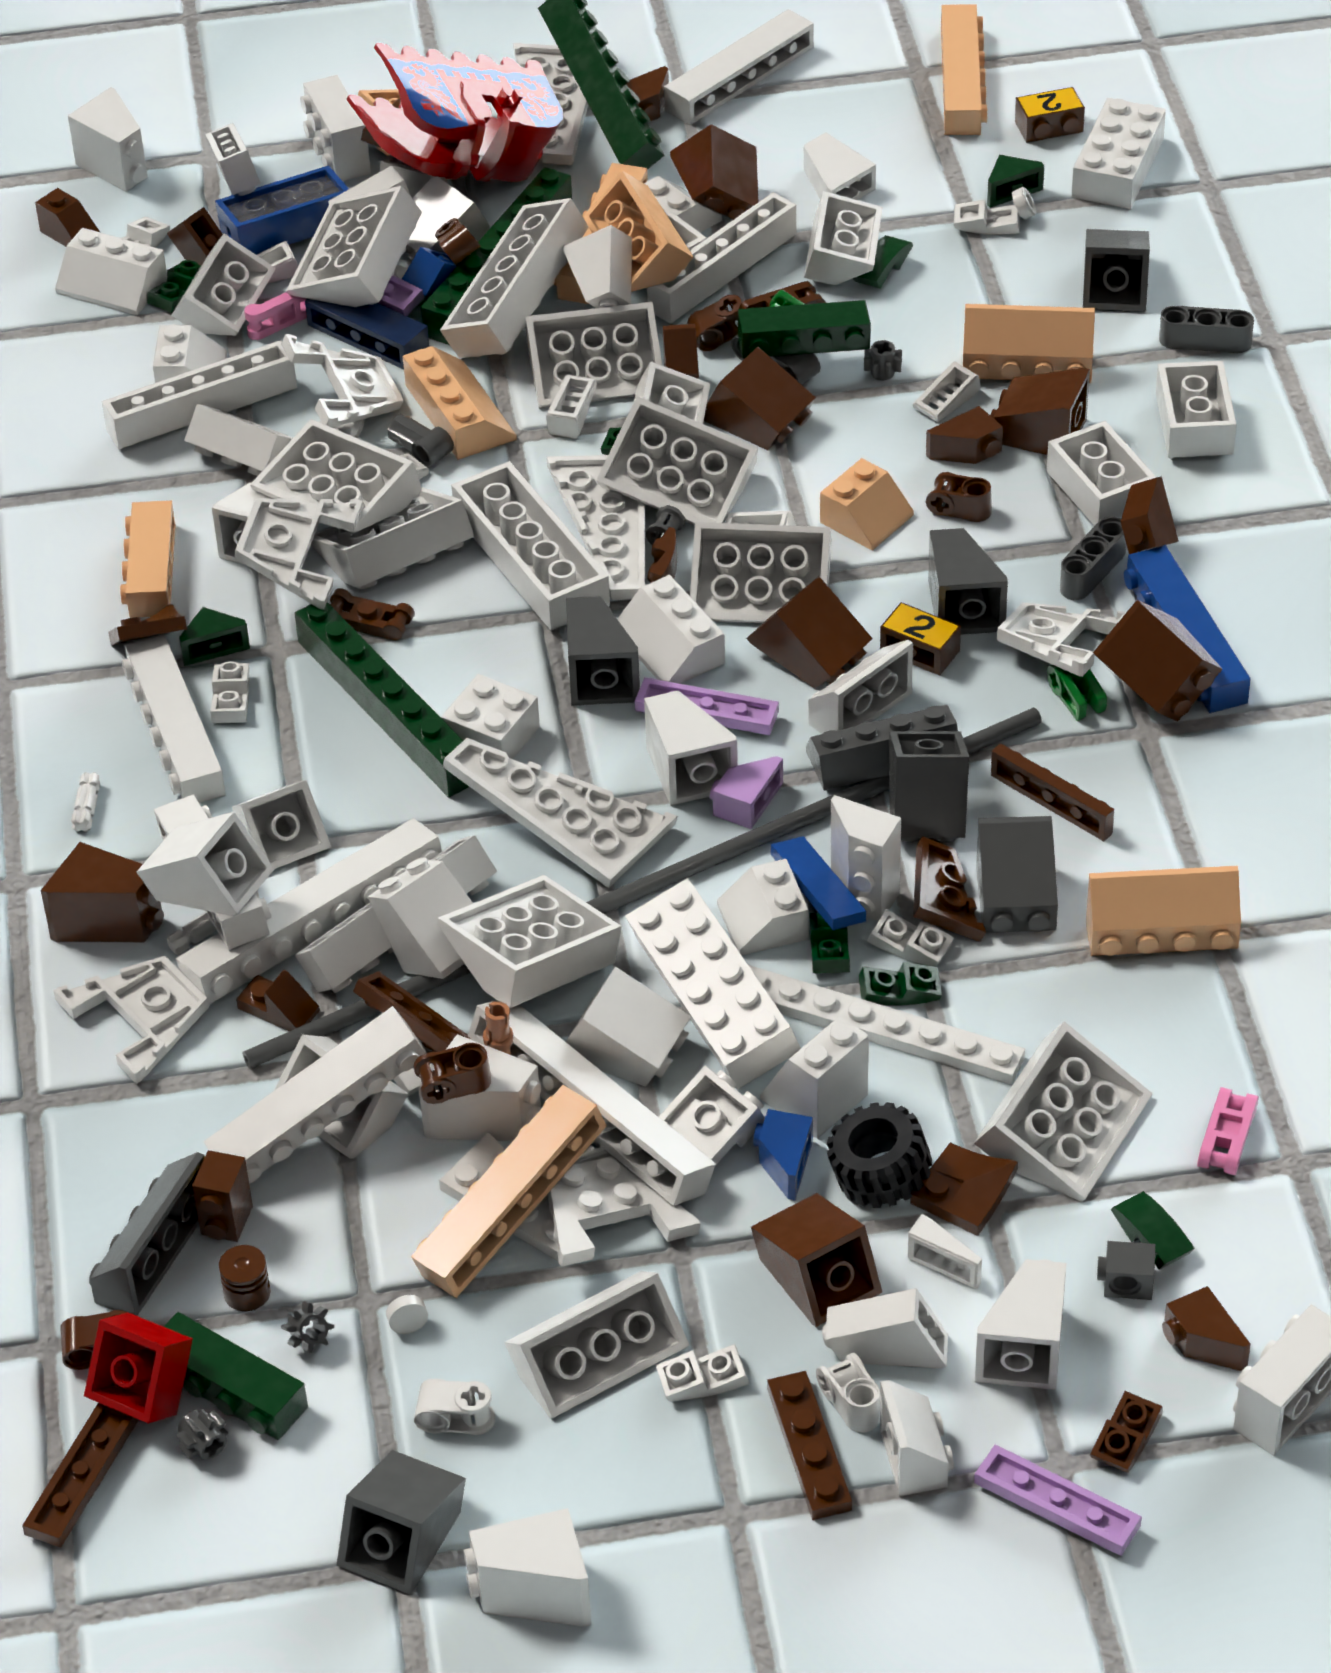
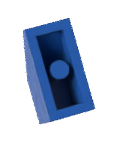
[402,247,457,299]
[753,1109,813,1200]

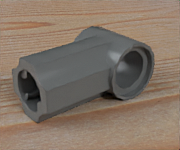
[387,413,454,468]

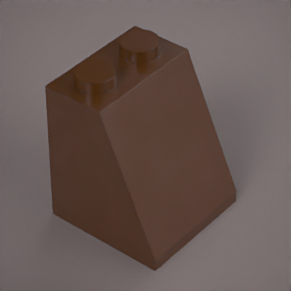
[670,124,759,220]
[704,347,816,450]
[990,368,1090,455]
[746,576,873,689]
[1093,600,1222,722]
[41,842,164,943]
[751,1193,882,1327]

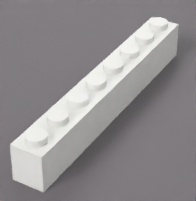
[176,818,442,1005]
[468,1000,716,1206]

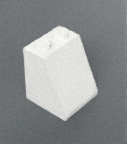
[68,87,148,192]
[405,176,491,260]
[212,483,274,564]
[644,691,738,806]
[137,812,274,916]
[368,857,473,979]
[565,967,691,1087]
[760,1016,869,1139]
[419,1034,542,1141]
[975,1259,1067,1390]
[463,1508,592,1627]

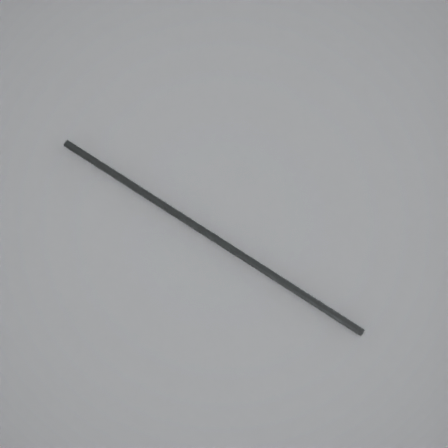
[242,707,1042,1069]

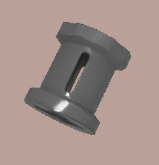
[646,505,685,546]

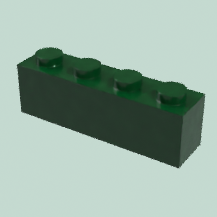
[738,300,871,359]
[164,1312,308,1440]

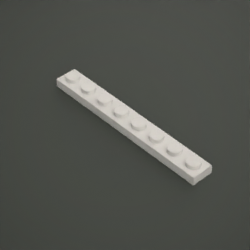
[748,965,1025,1085]

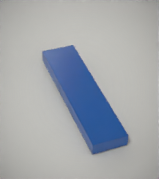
[771,836,867,930]

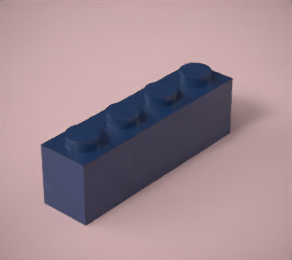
[305,299,429,370]

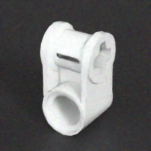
[816,1352,880,1433]
[414,1379,495,1435]

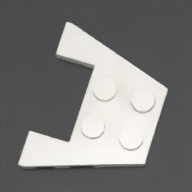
[281,334,404,427]
[235,499,363,610]
[997,602,1126,677]
[53,956,209,1084]
[547,1156,701,1267]

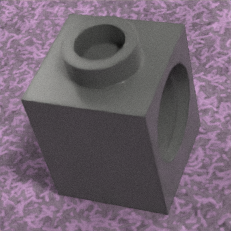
[1097,1241,1155,1300]

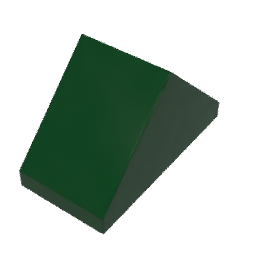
[987,155,1044,208]
[179,607,250,667]

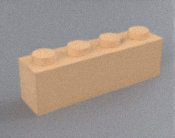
[120,500,176,618]

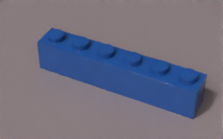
[1123,545,1251,714]

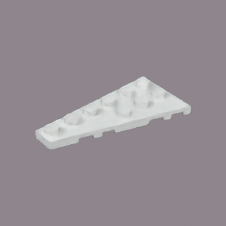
[513,43,588,165]
[547,455,645,600]
[443,738,677,888]

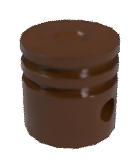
[219,1245,271,1312]

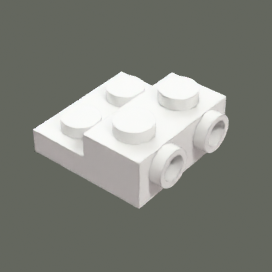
[659,1066,765,1166]

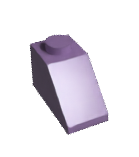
[710,756,783,829]

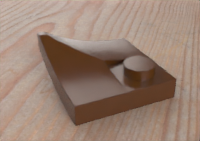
[108,604,187,645]
[910,1142,1018,1236]

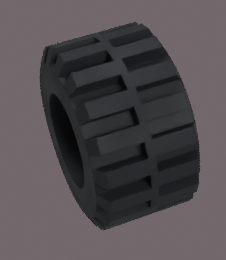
[827,1102,932,1208]

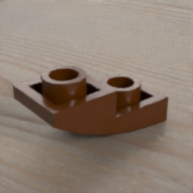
[647,527,677,583]
[1090,1391,1163,1473]

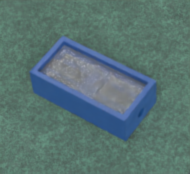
[215,165,349,255]

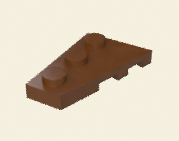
[913,836,986,942]

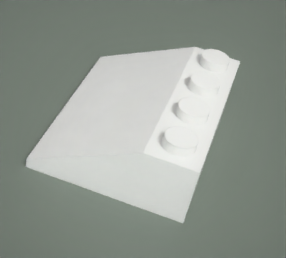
[286,185,422,307]
[526,302,663,408]
[596,396,758,525]
[250,419,422,533]
[311,487,474,589]
[690,522,832,623]
[437,875,621,1009]
[974,1021,1153,1202]

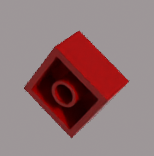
[84,1312,193,1424]

